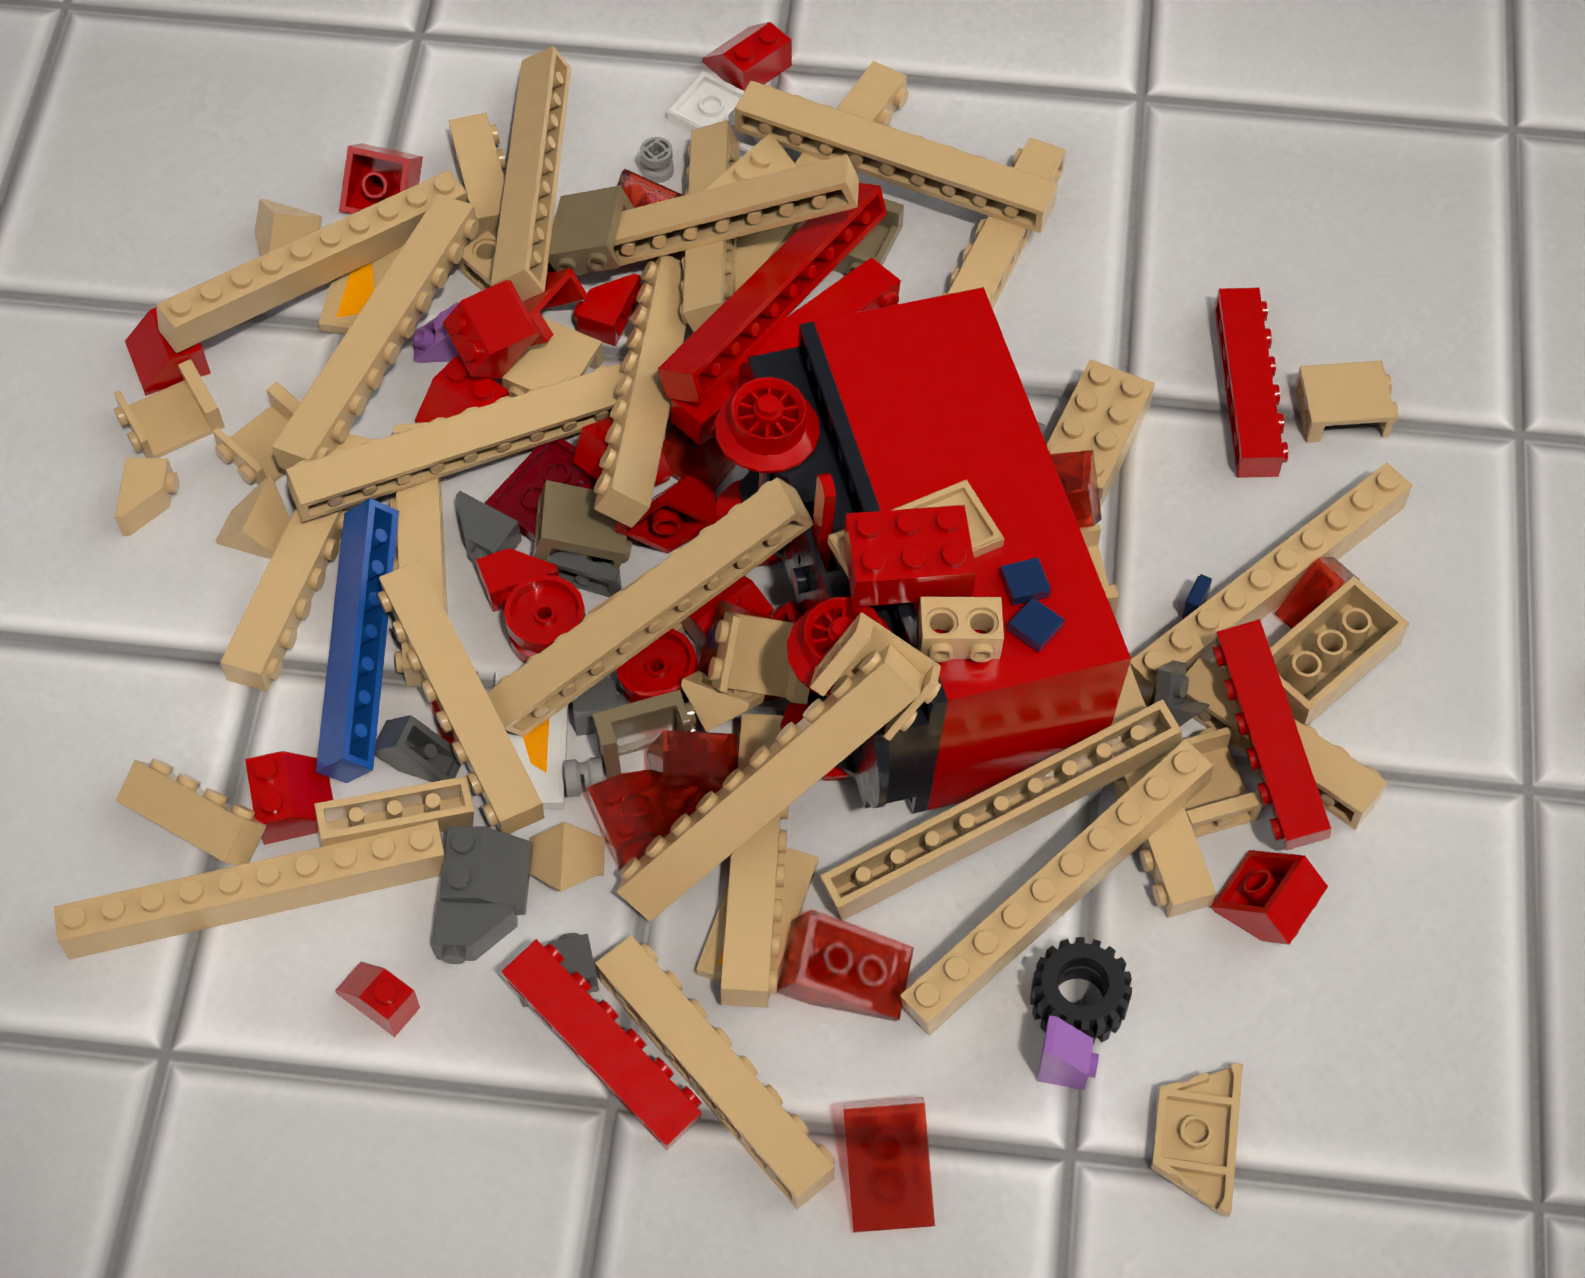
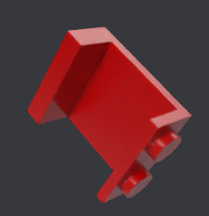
[523,268,588,346]

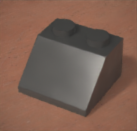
[439,826,533,915]

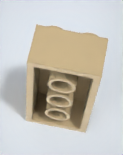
[1047,359,1155,512]
[1270,576,1409,725]

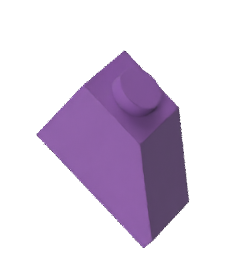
[1037,1015,1099,1090]

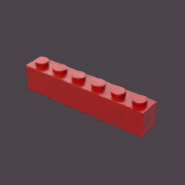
[1214,287,1288,478]
[1212,619,1331,851]
[501,939,702,1151]

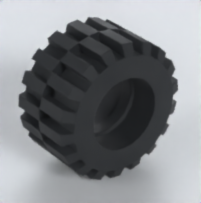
[1030,937,1133,1046]

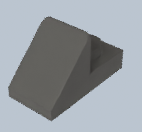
[547,551,622,597]
[1155,660,1210,727]

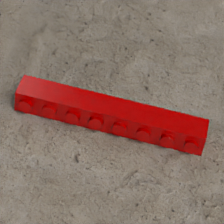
[671,257,901,446]

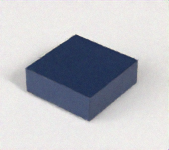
[999,557,1051,606]
[1182,574,1212,619]
[1007,597,1065,653]

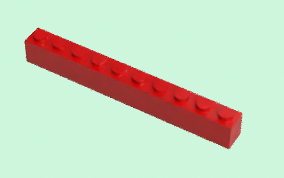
[658,183,887,404]

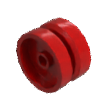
[504,575,586,663]
[616,628,700,704]

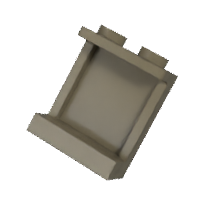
[548,185,634,275]
[832,198,904,275]
[533,480,632,569]
[592,690,698,780]

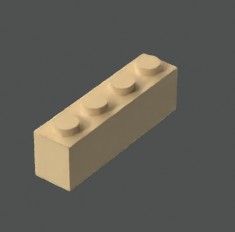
[448,112,507,238]
[116,758,267,865]
[314,776,474,847]

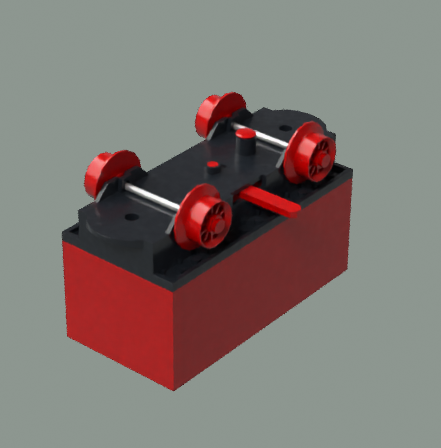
[715,287,1131,814]

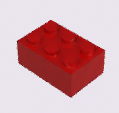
[843,505,977,607]

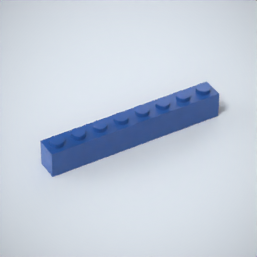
[316,498,399,783]

